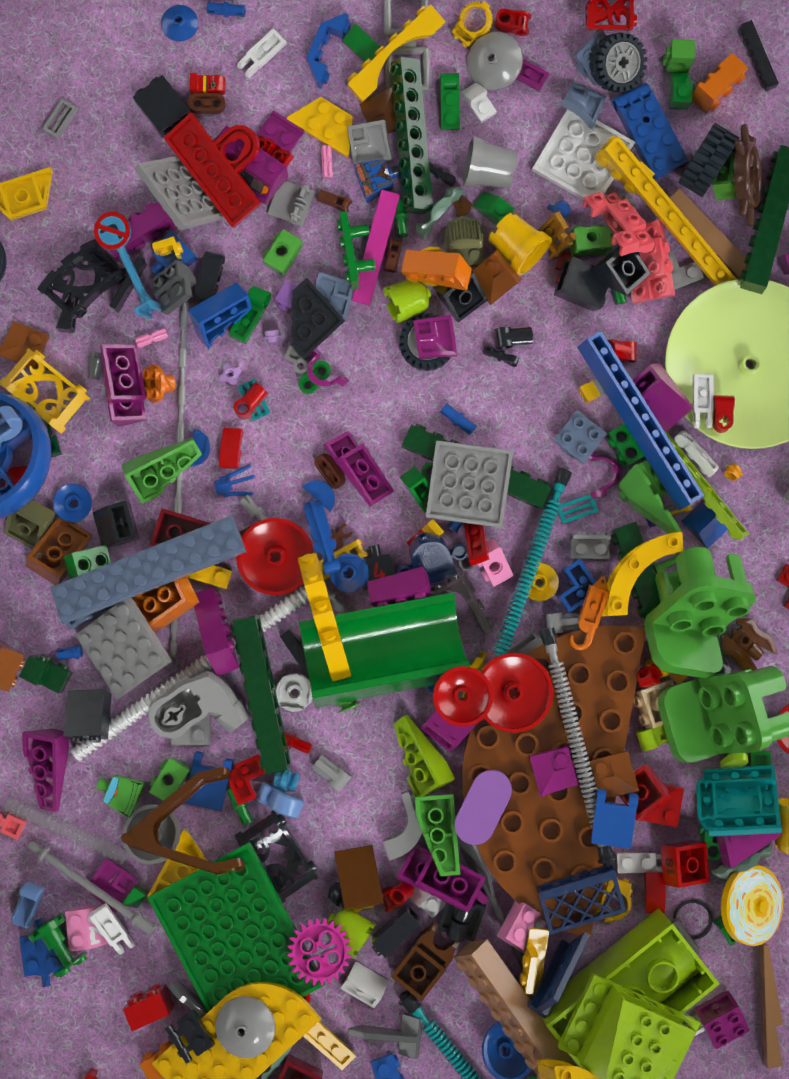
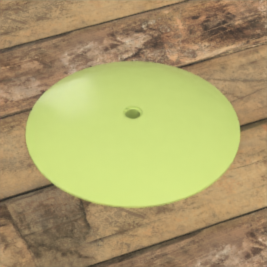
[665,279,789,449]

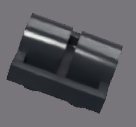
[437,901,487,942]

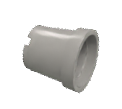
[463,136,517,189]

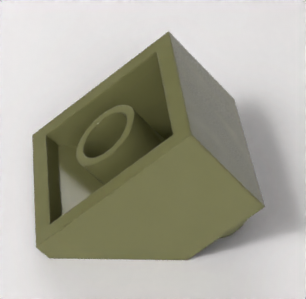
[4,500,55,549]

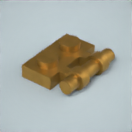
[538,212,576,260]

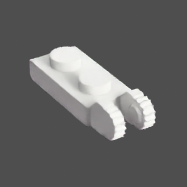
[237,28,287,78]
[692,374,714,428]
[675,430,719,478]
[616,852,662,873]
[89,903,135,955]

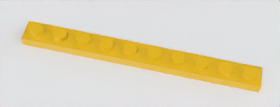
[602,136,737,286]

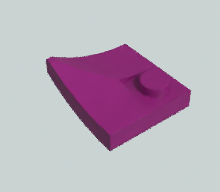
[414,315,457,359]
[529,746,578,797]
[84,858,139,913]

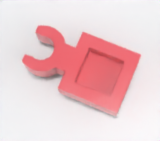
[0,812,27,840]

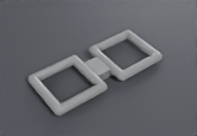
[384,0,430,91]

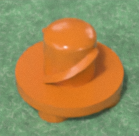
[142,364,176,403]

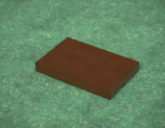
[334,845,383,911]

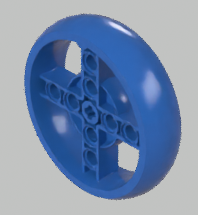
[0,392,51,519]

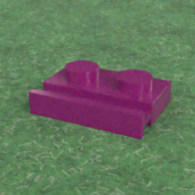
[258,111,304,153]

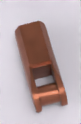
[317,189,353,213]
[384,237,403,273]

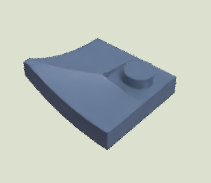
[561,81,606,129]
[315,272,354,320]

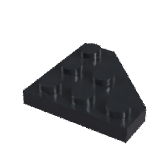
[290,278,345,359]

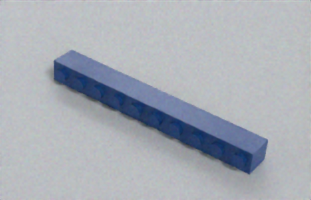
[577,331,704,510]

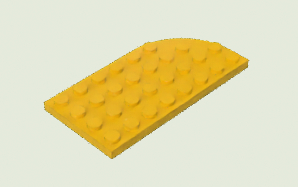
[152,982,321,1079]

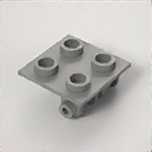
[267,181,315,226]

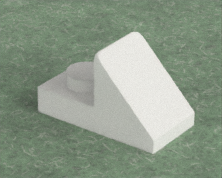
[460,83,497,123]
[410,886,445,918]

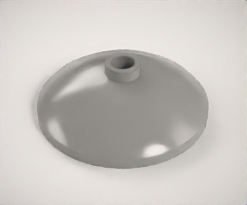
[467,32,523,91]
[123,804,180,864]
[216,996,275,1058]

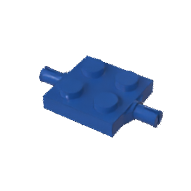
[19,919,63,987]

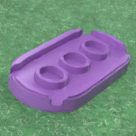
[455,769,512,845]

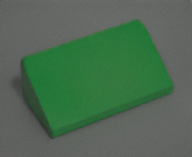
[342,24,381,62]

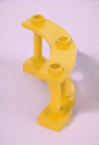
[601,532,684,617]

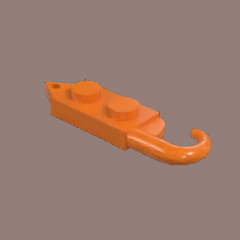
[569,576,610,651]

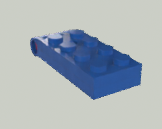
[612,83,689,181]

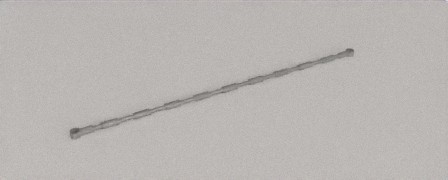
[168,299,189,668]

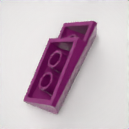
[100,344,146,426]
[323,431,394,507]
[397,844,486,913]

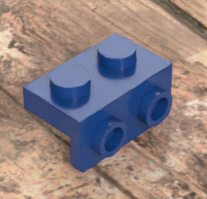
[370,1050,404,1079]

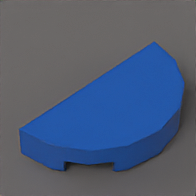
[190,429,211,467]
[302,480,335,512]

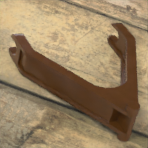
[121,767,245,875]

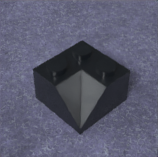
[593,246,651,295]

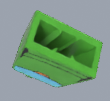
[96,774,146,818]

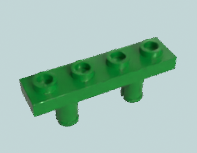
[337,211,376,290]

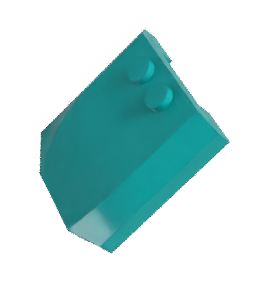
[696,765,782,836]

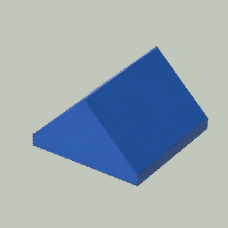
[681,501,728,549]

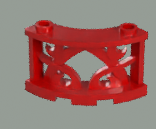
[585,0,637,31]

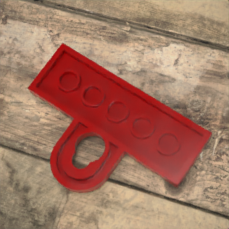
[164,112,262,228]

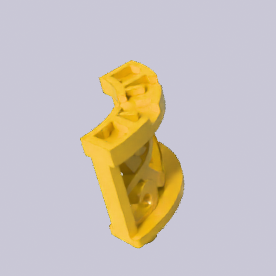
[0,348,90,434]
[537,1058,600,1079]

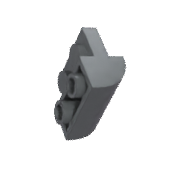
[152,260,196,315]

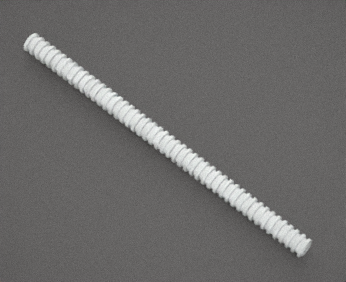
[70,586,309,761]

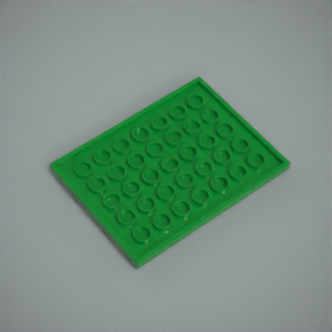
[147,842,325,1012]

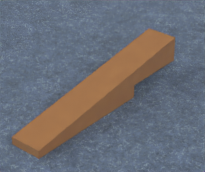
[670,188,746,279]
[759,943,783,1069]

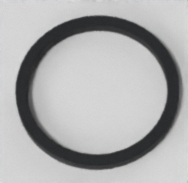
[673,900,713,940]

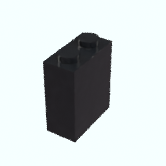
[132,75,190,138]
[554,257,609,311]
[64,689,112,743]
[372,904,421,958]

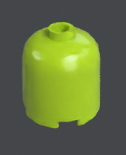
[383,280,431,324]
[327,909,376,959]

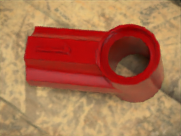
[607,339,637,363]
[233,382,268,420]

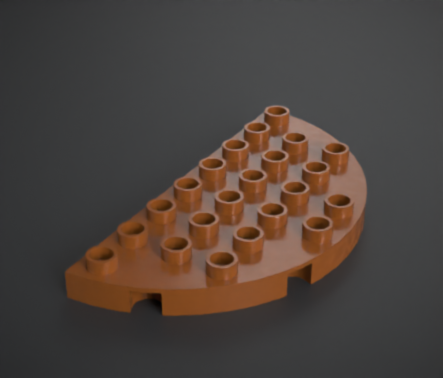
[461,625,646,938]

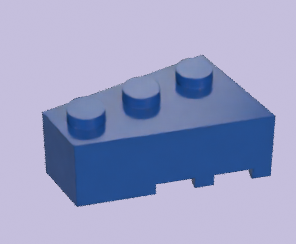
[188,282,252,349]

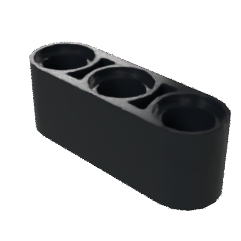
[193,251,225,305]

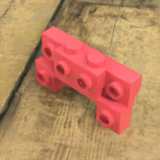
[582,192,655,256]
[631,220,675,304]

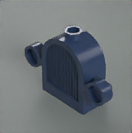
[397,532,468,585]

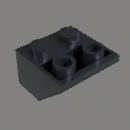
[93,501,140,548]

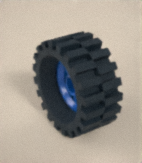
[678,123,740,197]

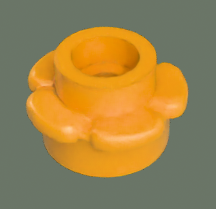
[724,464,743,481]

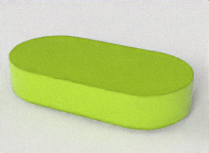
[720,753,748,769]

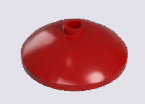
[433,666,493,727]

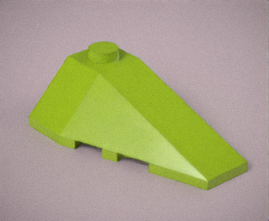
[394,715,455,797]

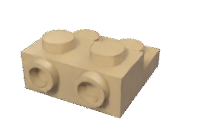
[633,679,674,729]

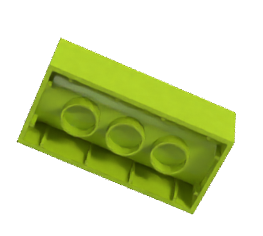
[542,908,720,1072]

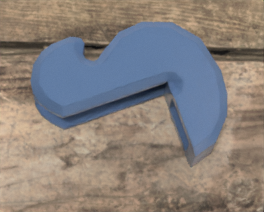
[0,406,23,447]
[256,782,305,818]
[11,881,45,929]

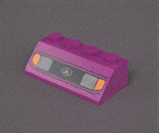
[214,125,288,205]

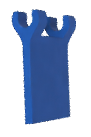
[184,751,234,812]
[591,788,639,849]

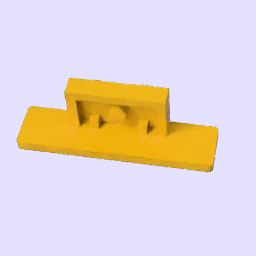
[520,927,549,1000]

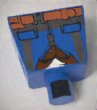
[354,159,401,203]

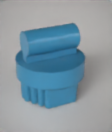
[273,770,300,792]

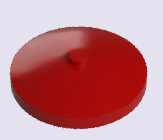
[236,518,314,595]
[480,653,553,733]

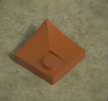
[472,250,522,305]
[0,321,50,370]
[590,751,639,799]

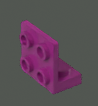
[694,990,750,1049]

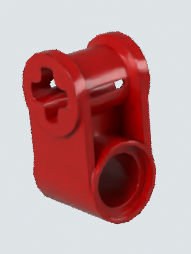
[494,8,531,36]
[712,395,735,433]
[382,881,414,913]

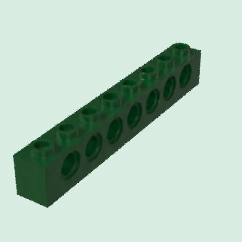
[390,57,433,214]

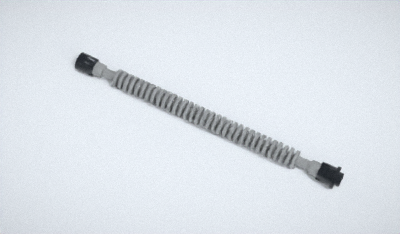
[539,627,618,867]

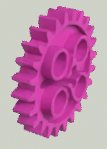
[286,918,352,986]

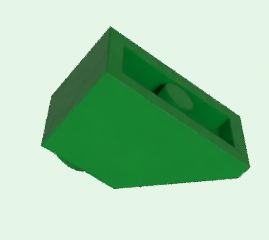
[669,72,693,110]
[472,191,515,225]
[399,466,430,513]

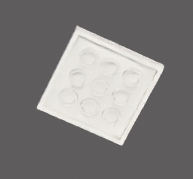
[532,109,635,200]

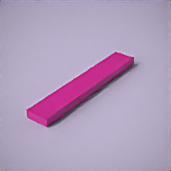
[352,190,400,306]

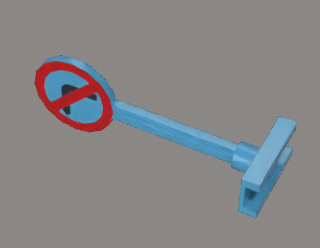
[94,211,162,319]

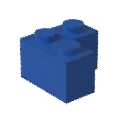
[557,559,596,613]

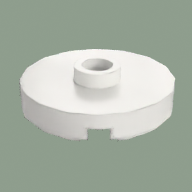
[276,673,313,712]

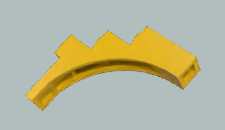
[298,553,351,682]

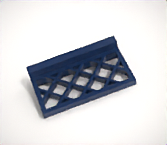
[535,865,626,935]
[528,932,590,1018]

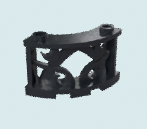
[37,239,127,320]
[234,810,318,903]

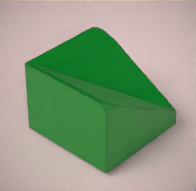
[123,884,149,908]

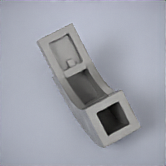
[383,790,422,860]

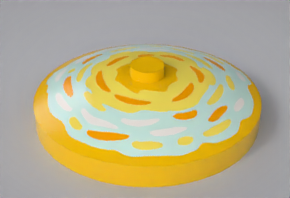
[721,865,783,946]

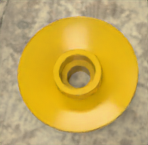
[520,563,559,601]

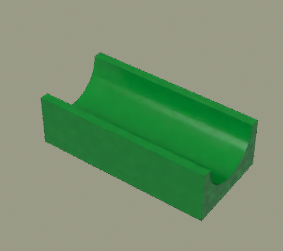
[299,592,470,708]

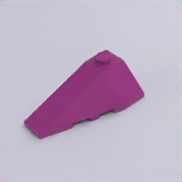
[22,728,69,812]

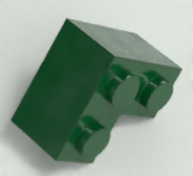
[19,653,73,694]

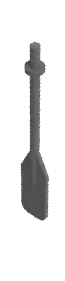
[457,835,524,971]

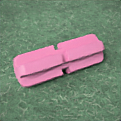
[321,145,333,178]
[135,328,168,348]

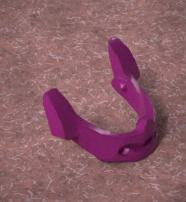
[308,349,349,387]
[587,451,622,499]

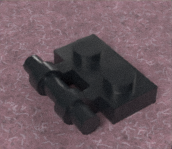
[165,1009,215,1064]

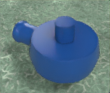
[547,201,571,218]

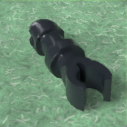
[429,162,456,187]
[483,346,519,367]

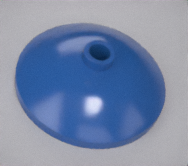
[482,1021,531,1079]

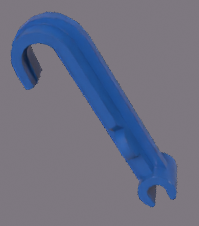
[303,499,341,575]

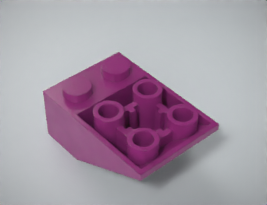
[632,363,694,432]
[420,709,476,752]

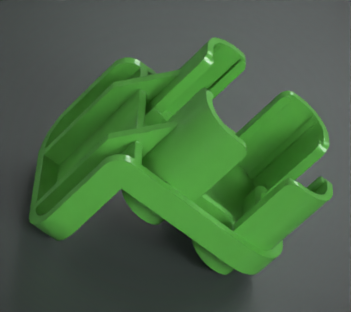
[644,547,756,678]
[658,666,789,763]

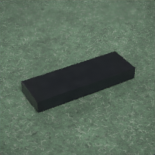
[109,257,147,313]

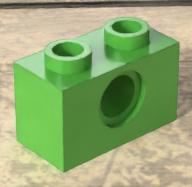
[662,39,695,73]
[568,224,613,257]
[263,229,303,277]
[149,757,191,801]

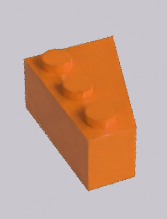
[692,53,749,114]
[401,250,472,291]

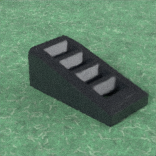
[56,294,79,333]

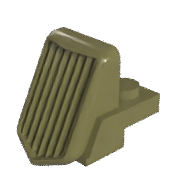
[444,216,484,265]

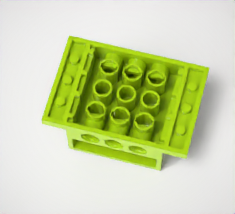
[557,973,701,1079]

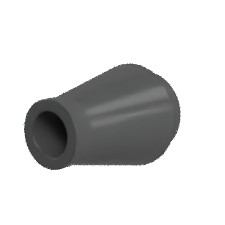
[88,352,103,380]

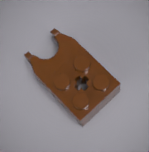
[391,921,460,1001]

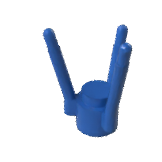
[214,464,255,498]

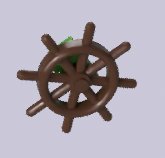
[712,124,762,226]

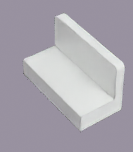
[340,962,389,1008]

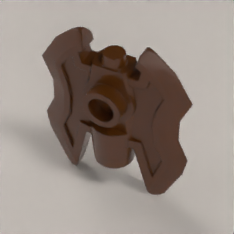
[722,618,777,671]

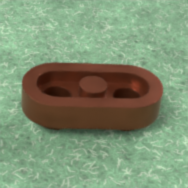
[188,93,226,114]
[315,453,346,489]

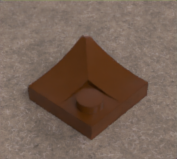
[360,87,396,134]

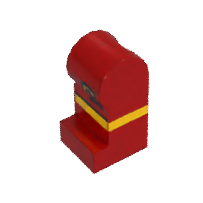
[190,73,226,95]

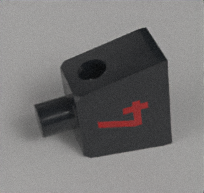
[363,544,397,591]

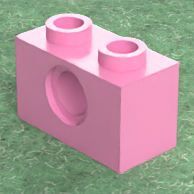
[477,538,514,587]

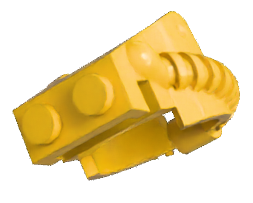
[452,1,493,48]
[596,878,633,924]

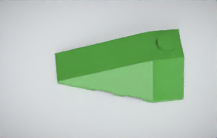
[122,438,202,504]
[618,464,681,534]
[414,794,460,876]

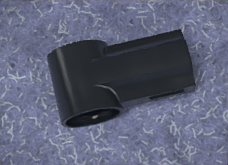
[494,327,533,349]

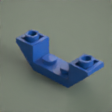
[307,13,351,89]

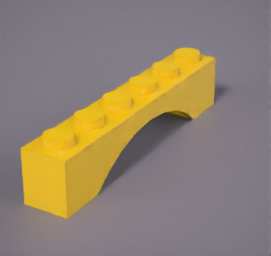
[346,4,446,103]

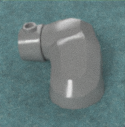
[149,670,250,739]

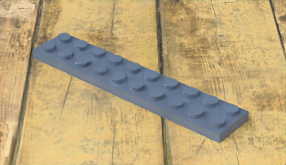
[50,515,247,624]

